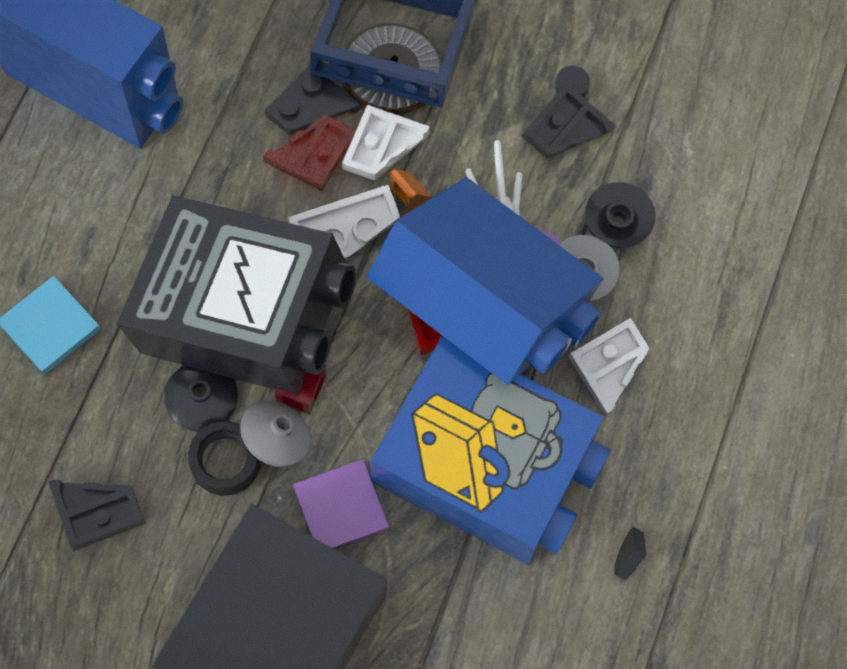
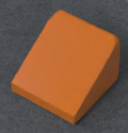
[390,169,431,211]

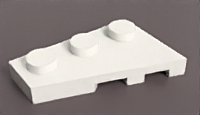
[288,185,400,260]

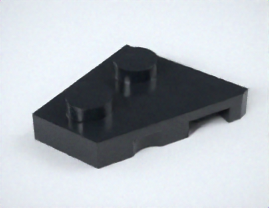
[265,65,360,137]

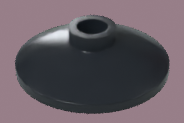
[585,182,656,248]
[165,365,238,431]

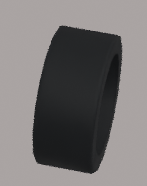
[188,421,261,496]

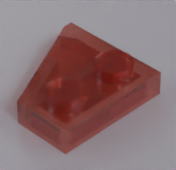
[263,115,356,191]

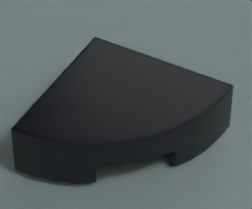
[614,527,647,580]

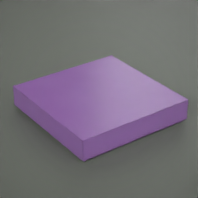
[293,459,389,550]

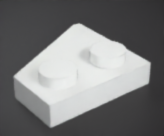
[342,105,430,181]

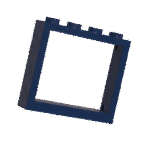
[310,0,475,108]

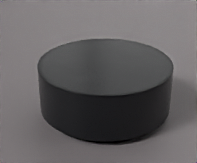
[555,66,590,97]

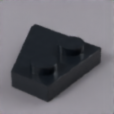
[521,82,616,158]
[49,480,145,551]

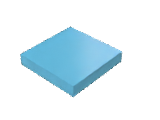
[0,275,101,375]

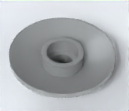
[558,235,620,302]
[240,400,310,467]

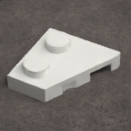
[568,318,650,415]

